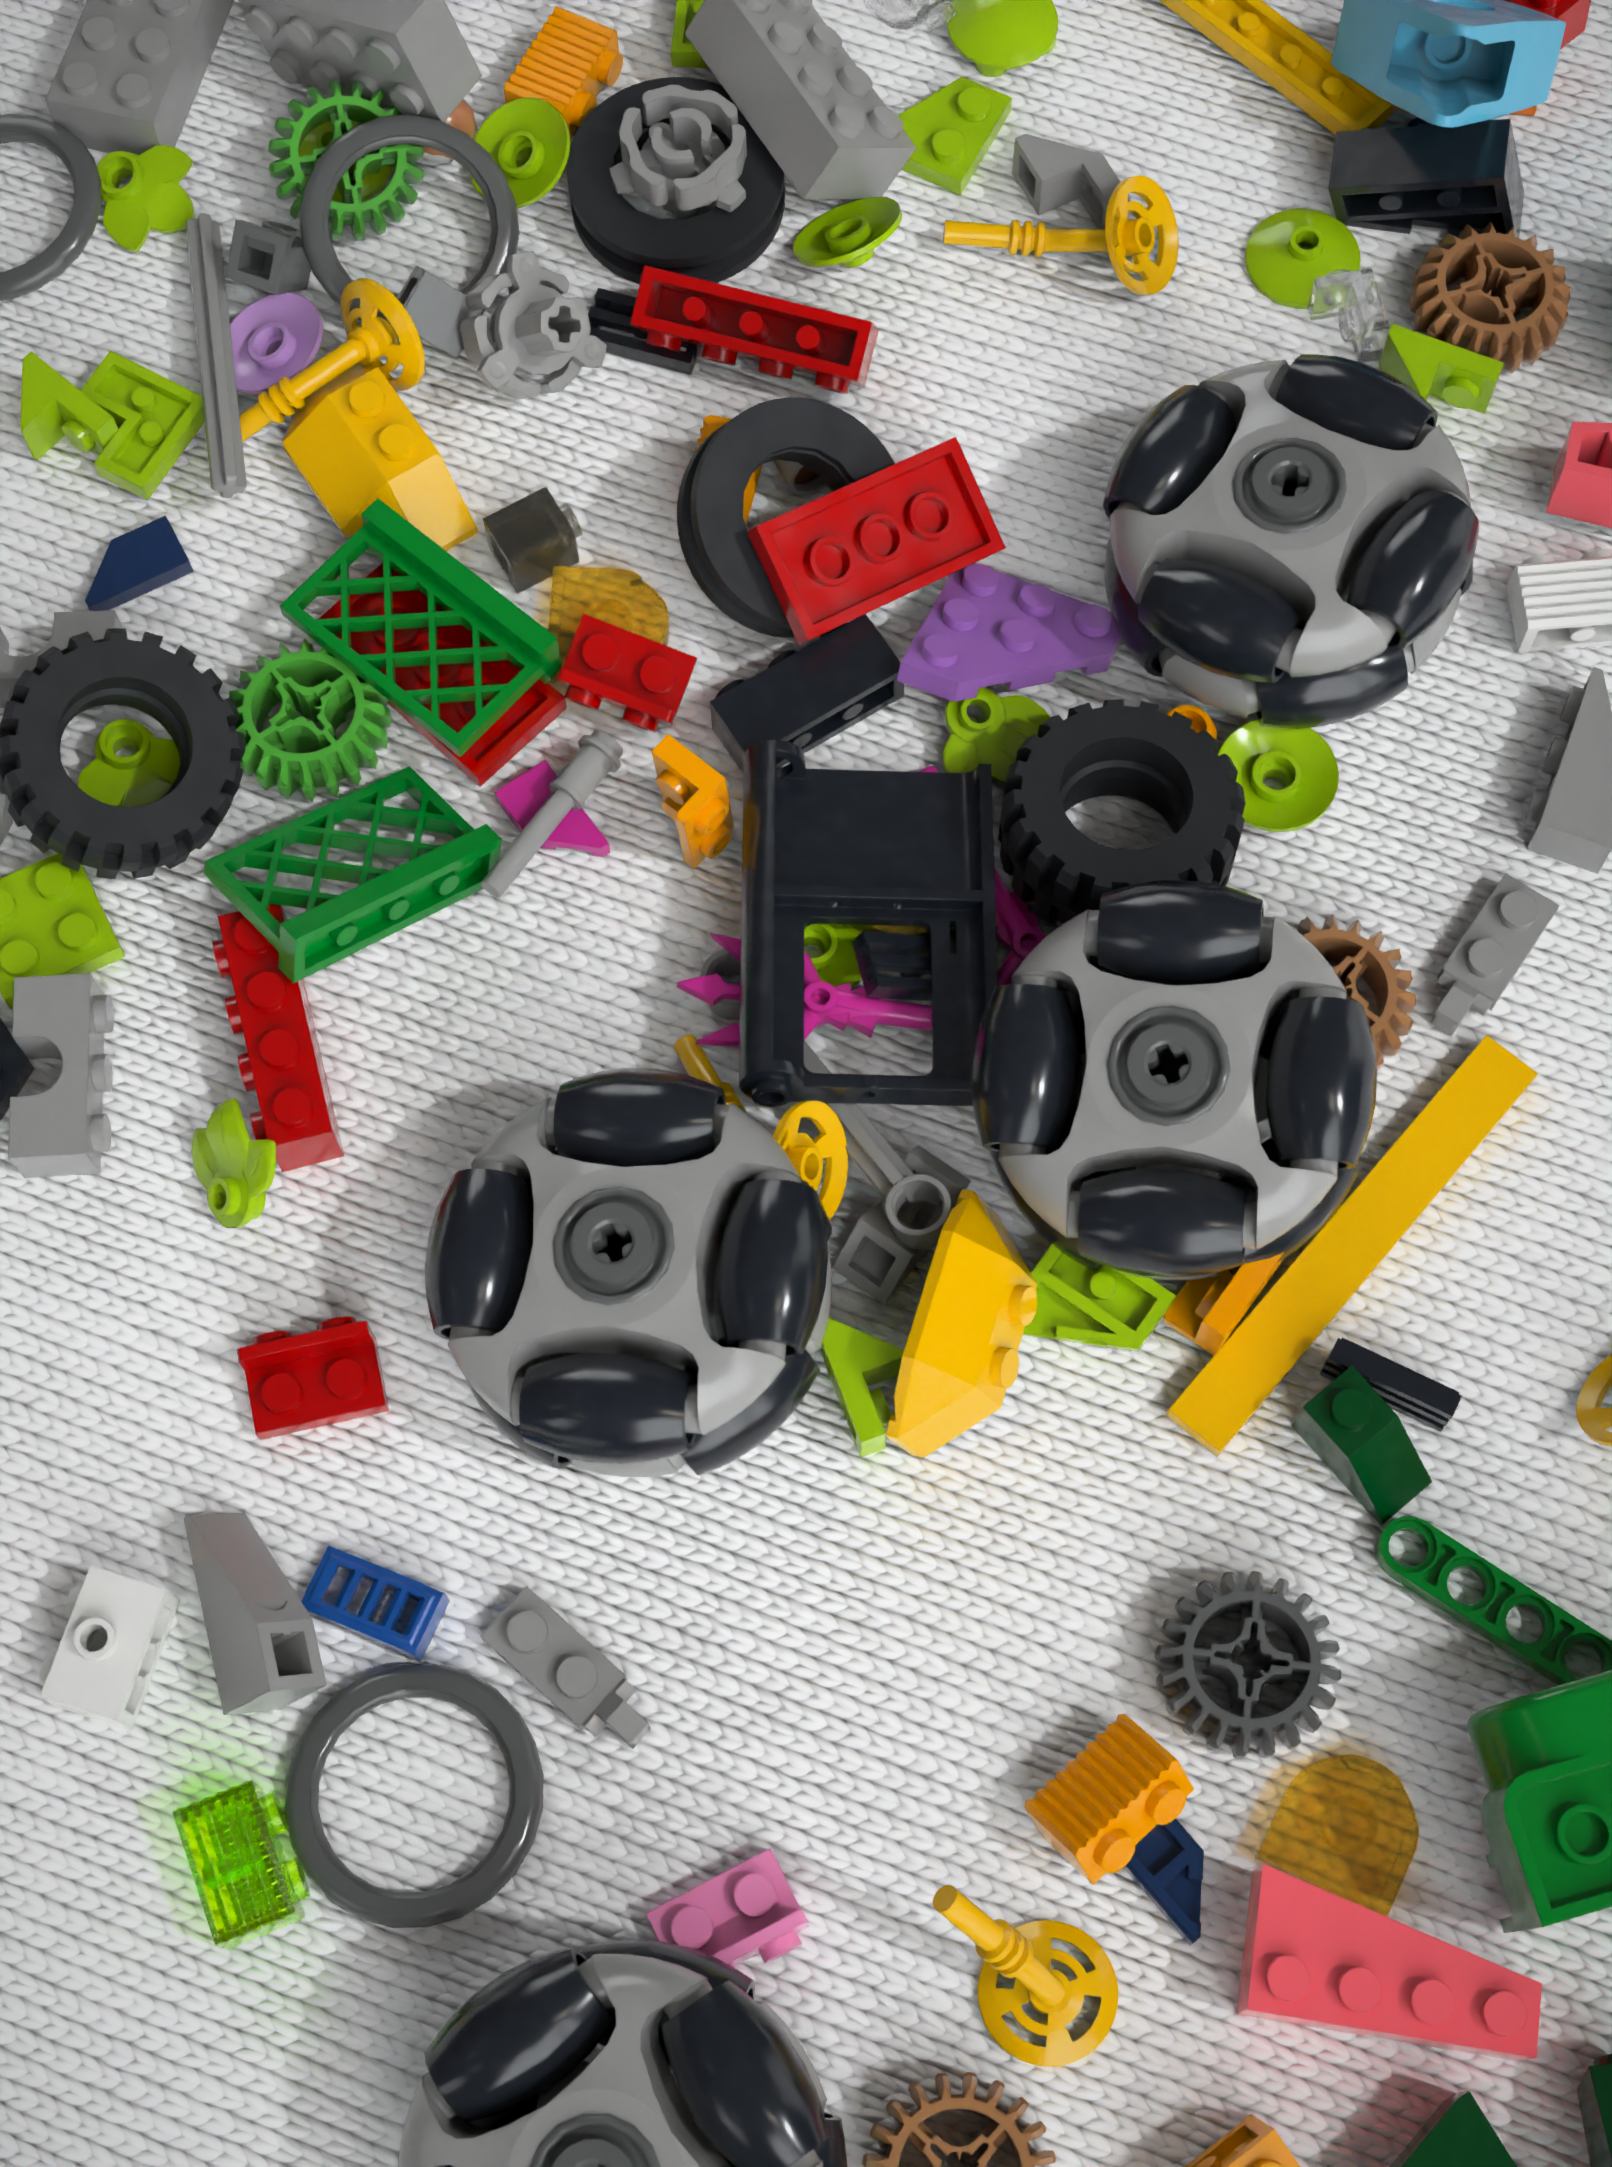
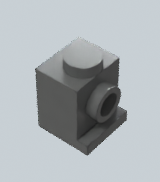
[225,219,311,295]

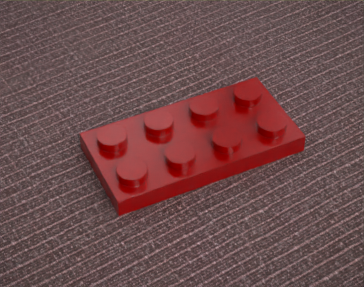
[747,437,1006,645]
[318,562,567,787]

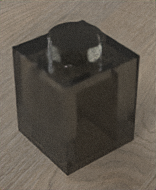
[483,487,582,594]

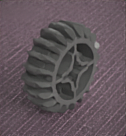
[1154,1571,1342,1759]

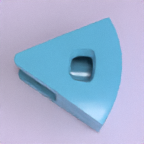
[1331,0,1566,128]

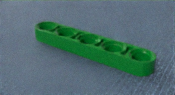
[1375,1516,1612,1685]

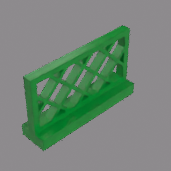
[279,498,562,757]
[204,766,501,984]

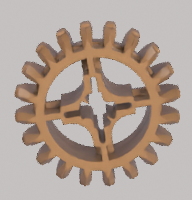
[1409,222,1571,374]
[1297,914,1416,1070]
[862,2072,1056,2167]

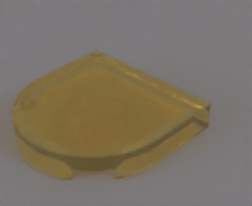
[548,566,670,683]
[1255,1754,1419,1917]

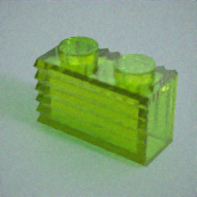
[172,1780,310,1950]

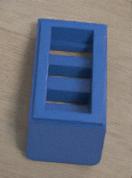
[301,1545,450,1662]

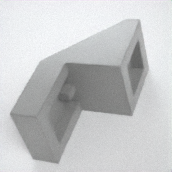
[1012,134,1131,229]
[832,1145,971,1305]

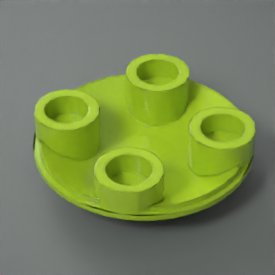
[947,0,1058,77]

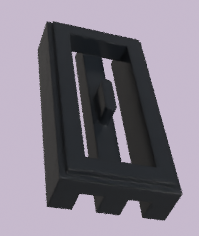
[588,288,701,375]
[852,931,931,1001]
[1319,1337,1462,1432]

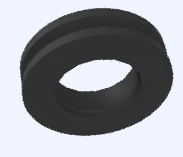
[567,77,785,285]
[677,397,895,638]

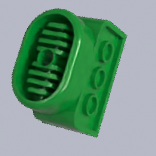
[1467,1670,1612,1933]

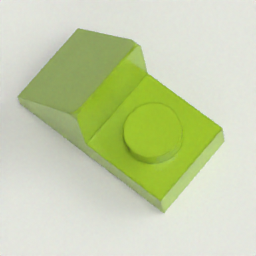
[1379,323,1504,414]
[20,351,119,460]
[820,1318,904,1458]

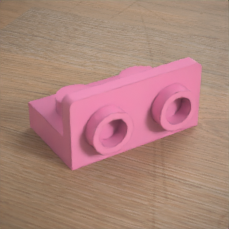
[646,1848,809,1968]

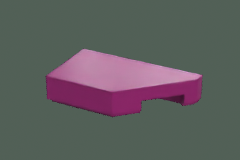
[494,760,610,857]

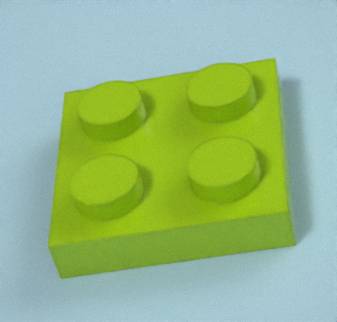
[0,853,126,1009]

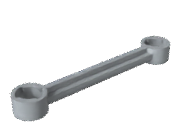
[700,949,953,1250]

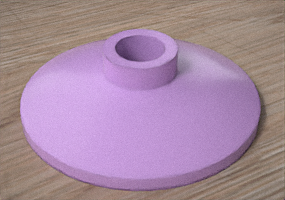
[230,292,323,395]

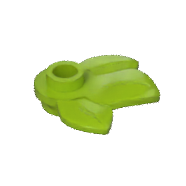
[97,145,195,253]
[942,687,1051,785]
[78,719,180,807]
[191,1099,276,1228]

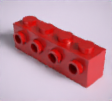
[630,265,879,394]
[212,904,344,1172]

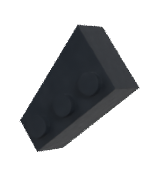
[1328,119,1524,238]

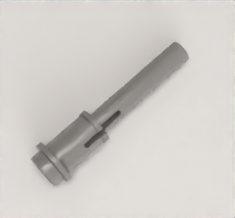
[481,730,623,898]

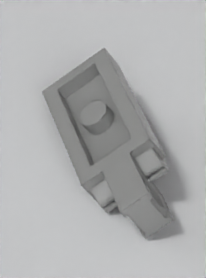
[1430,873,1560,1037]
[480,1586,651,1749]

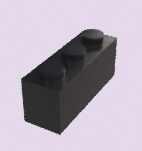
[710,614,904,774]

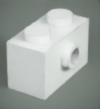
[39,1565,180,1730]

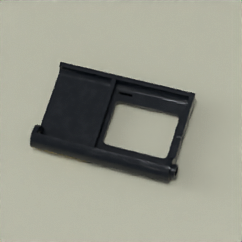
[739,740,998,1107]

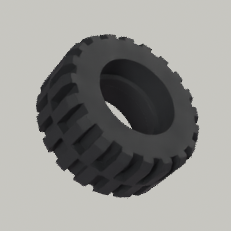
[0,628,245,879]
[998,699,1245,925]

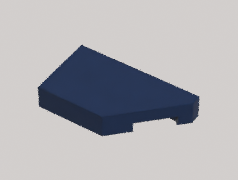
[85,515,194,611]
[1123,1818,1204,1946]

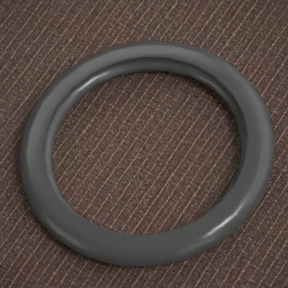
[0,114,101,301]
[299,114,520,332]
[284,1664,544,1928]

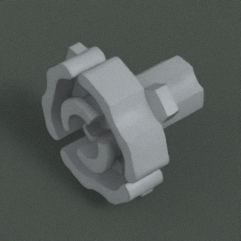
[609,85,747,219]
[460,251,607,400]

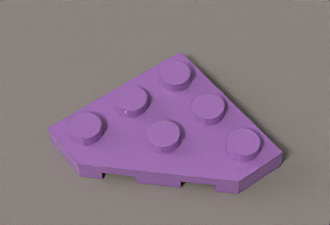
[897,563,1123,702]

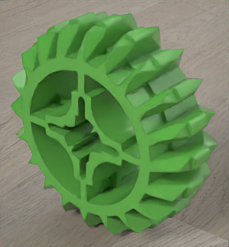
[268,80,424,241]
[228,638,392,802]

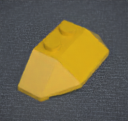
[282,363,478,551]
[886,1189,1038,1458]

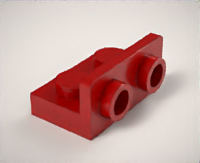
[556,613,697,733]
[237,1316,389,1440]

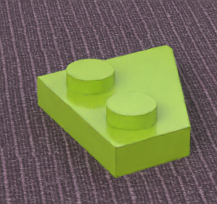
[898,77,1012,196]
[1023,1244,1176,1352]

